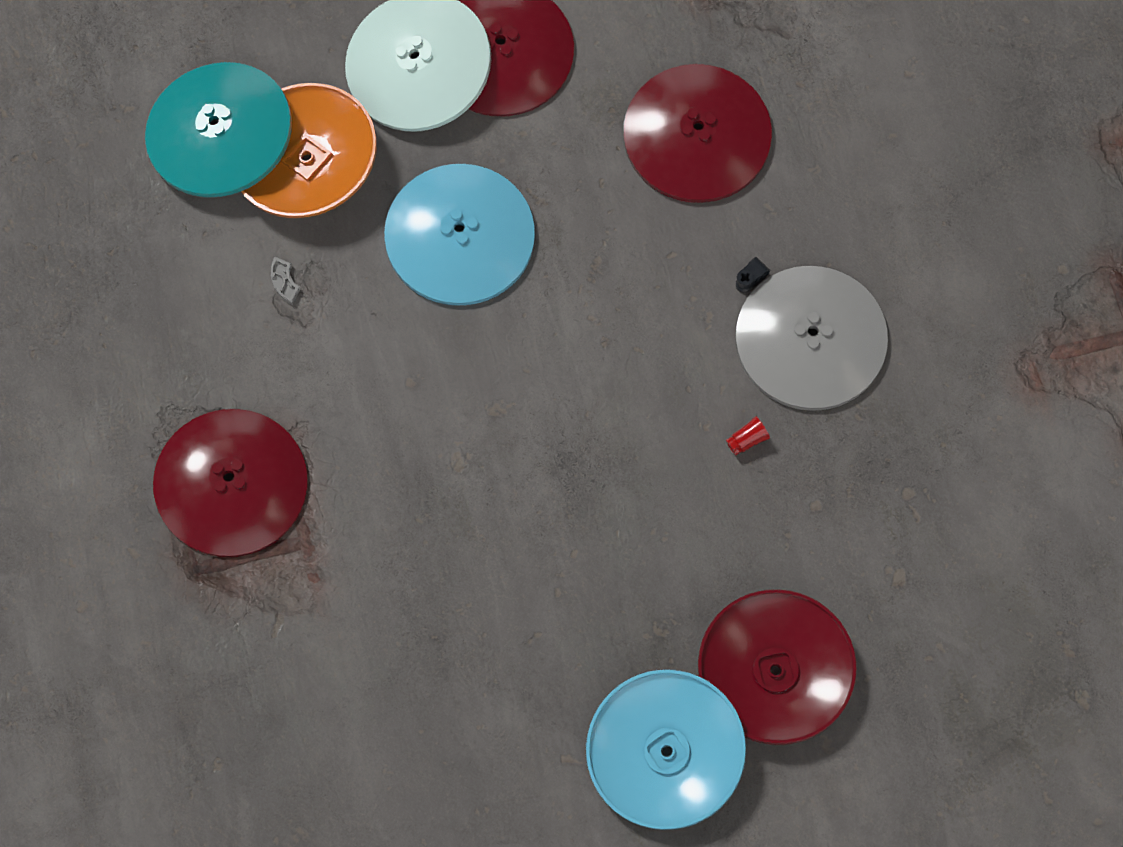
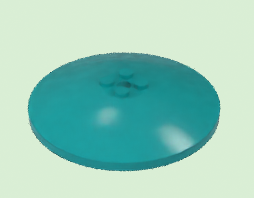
[145,62,292,197]

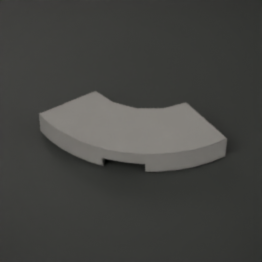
[271,256,301,305]

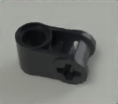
[735,257,770,293]

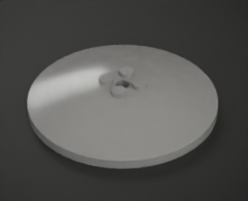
[736,266,888,410]

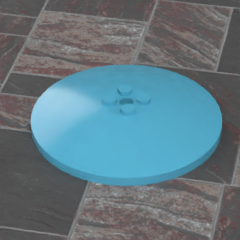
[385,164,535,306]
[586,670,746,830]

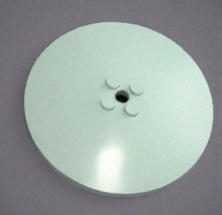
[345,0,491,131]

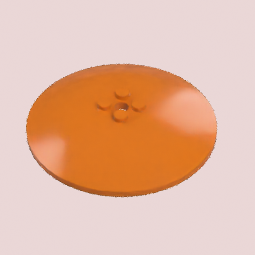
[241,83,377,218]

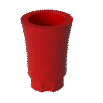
[726,416,770,456]

